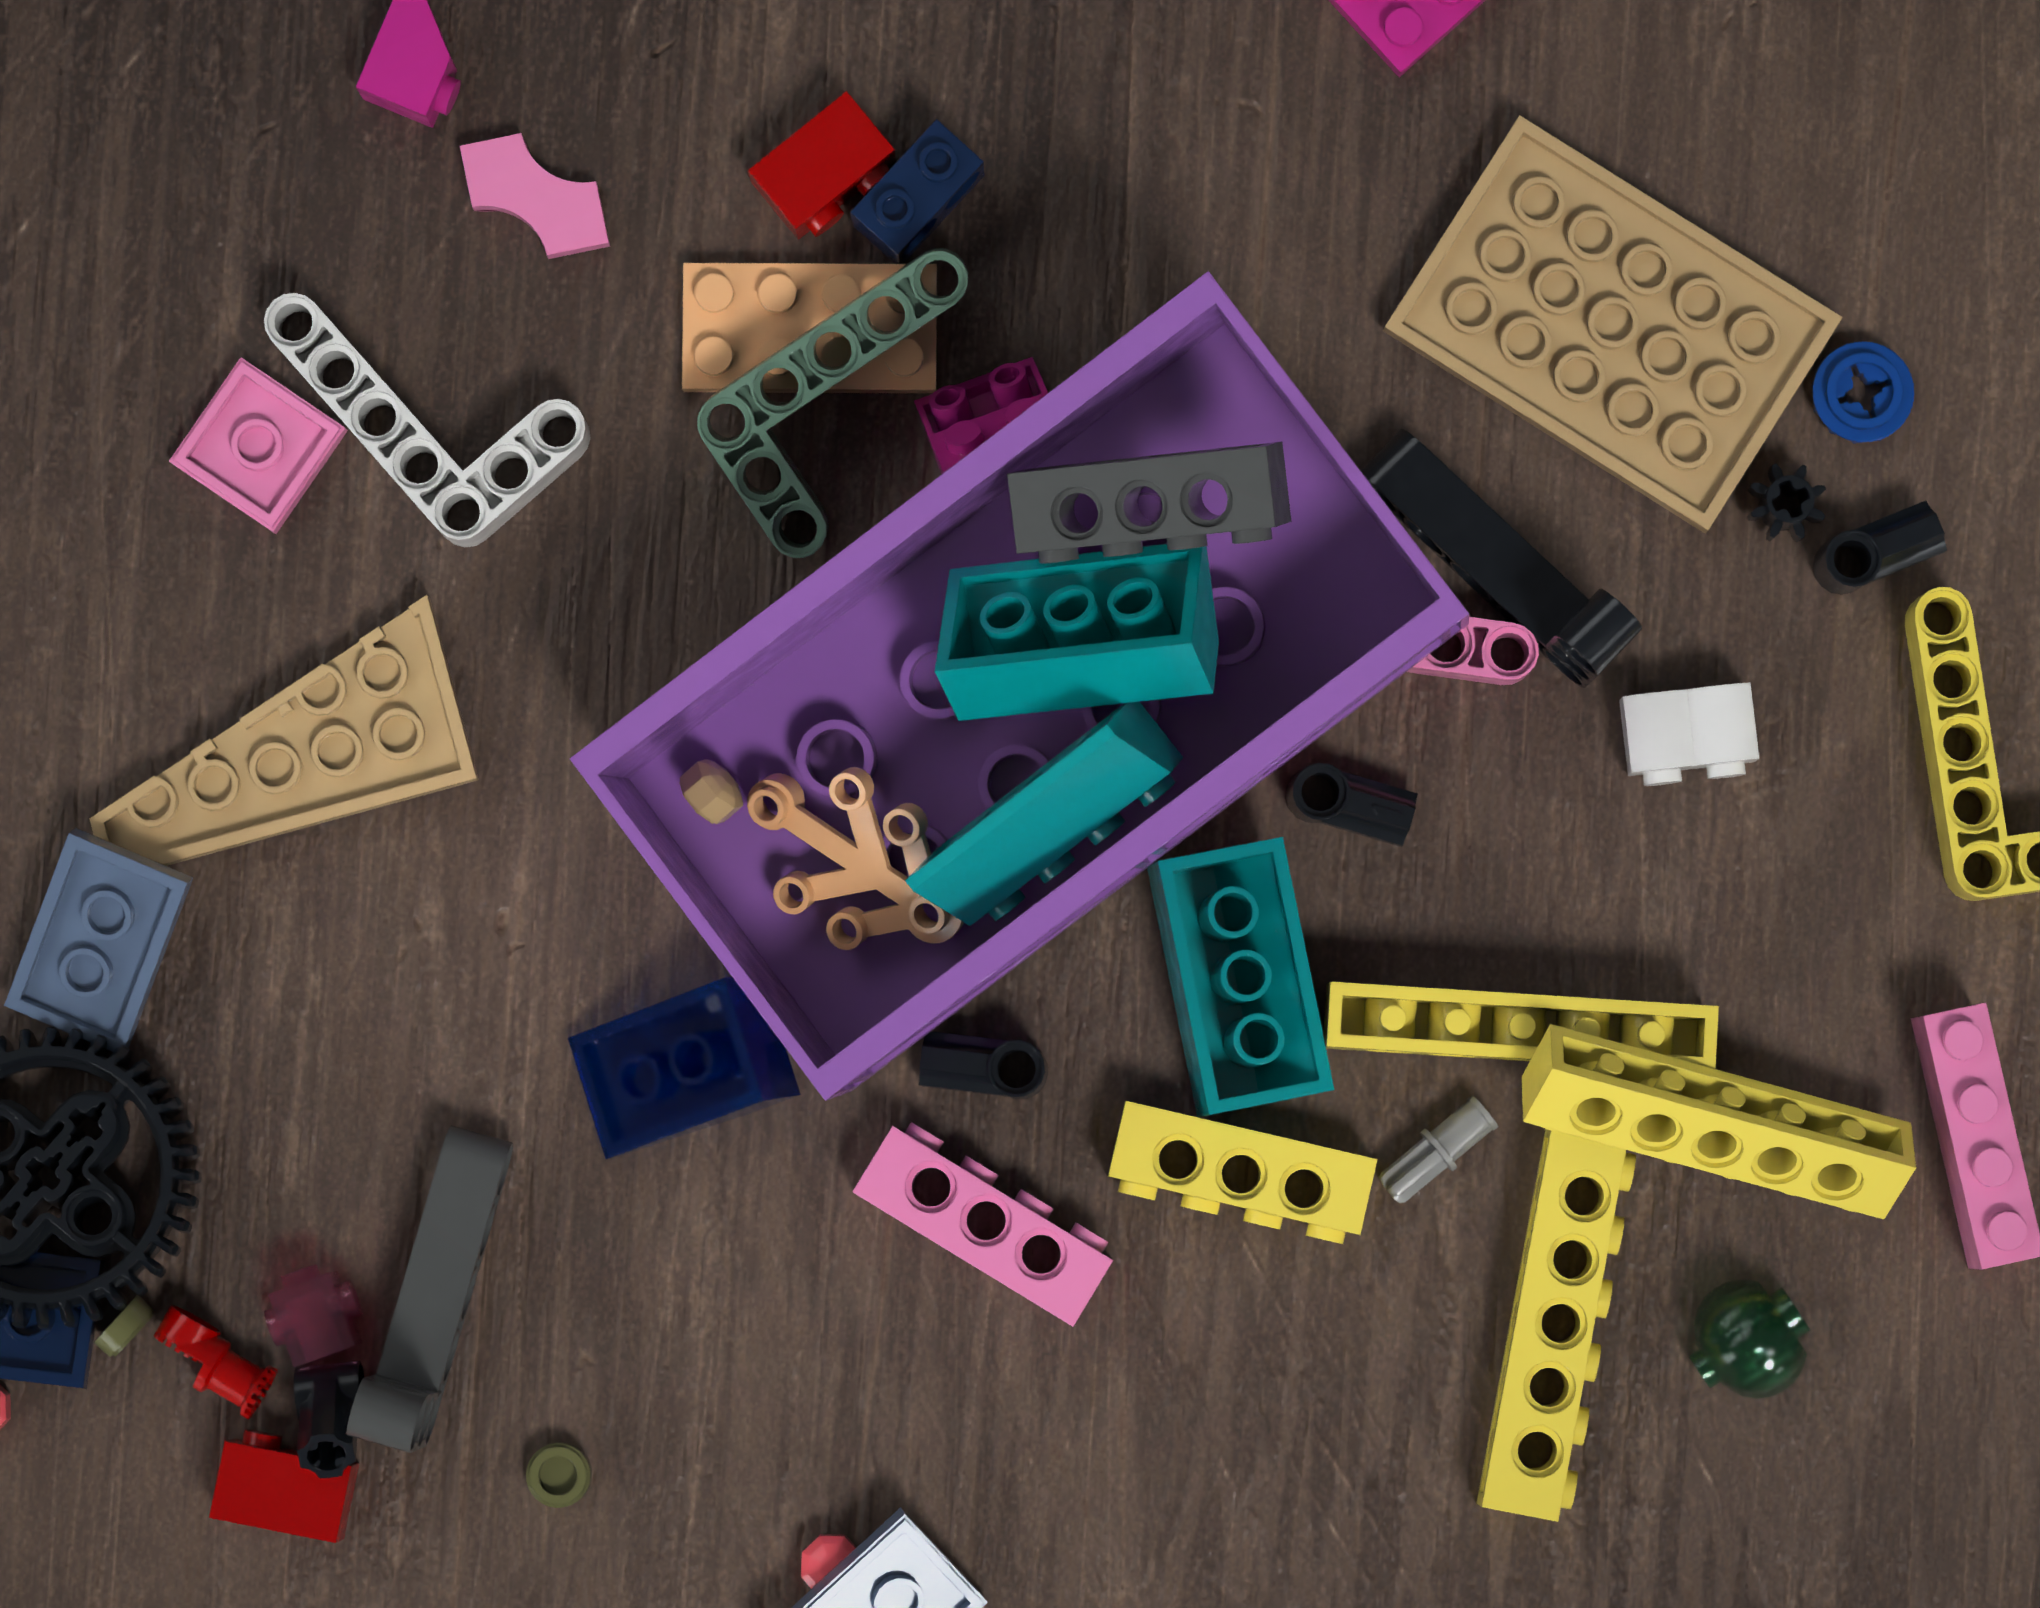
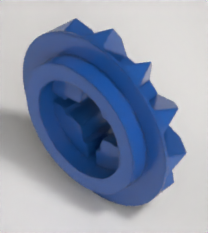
[1811,341,1914,444]

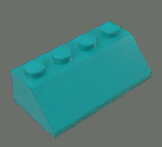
[934,544,1219,721]
[905,702,1184,926]
[1147,837,1334,1118]

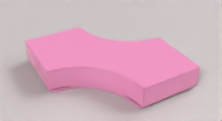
[460,133,610,259]

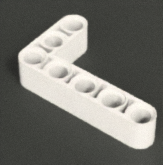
[264,293,591,547]

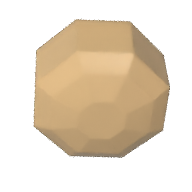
[679,759,743,824]

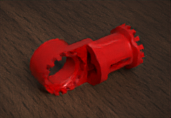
[153,1304,278,1420]

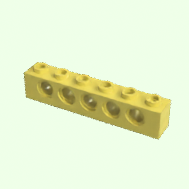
[1323,982,1719,1069]
[1522,1024,1916,1219]
[1477,1129,1636,1522]

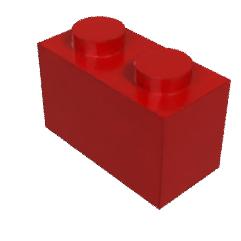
[748,91,896,240]
[209,1429,360,1543]

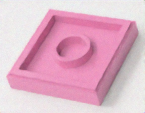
[169,357,348,534]

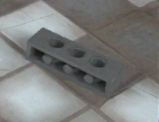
[1007,441,1292,563]

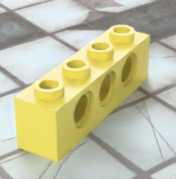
[1108,1101,1378,1244]

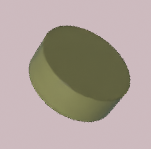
[93,1294,154,1357]
[526,1442,592,1508]

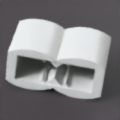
[1619,682,1759,786]

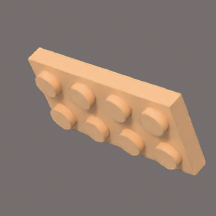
[682,263,937,393]

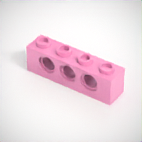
[853,1122,1113,1327]

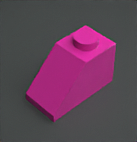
[356,0,461,128]

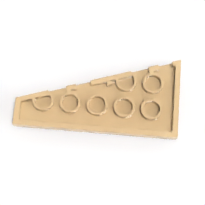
[89,595,479,866]

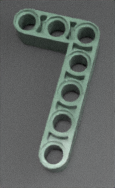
[697,248,968,558]

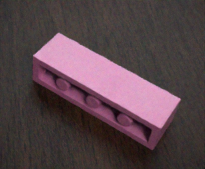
[1911,1003,2040,1270]

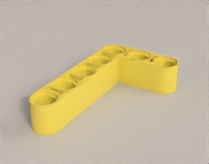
[1905,587,2040,901]

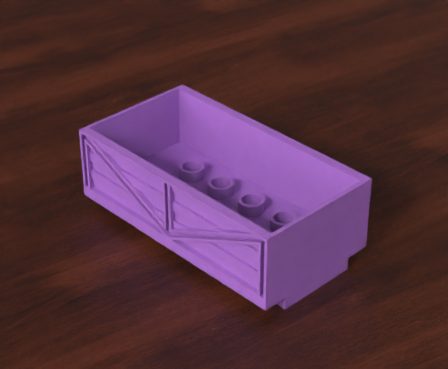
[570,271,1469,1101]

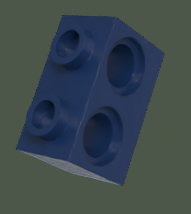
[850,119,985,264]

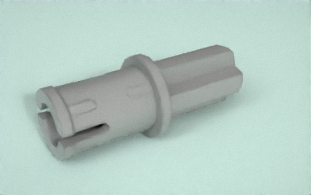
[1379,1096,1499,1203]

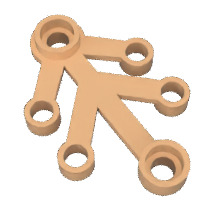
[747,767,964,950]

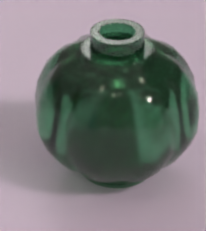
[1689,1280,1811,1399]

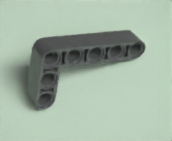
[346,1125,513,1453]

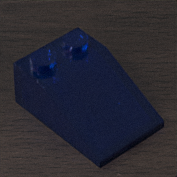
[568,977,801,1159]

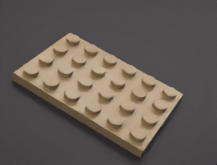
[1383,115,1843,533]

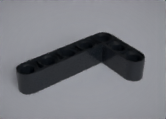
[1361,429,1642,688]

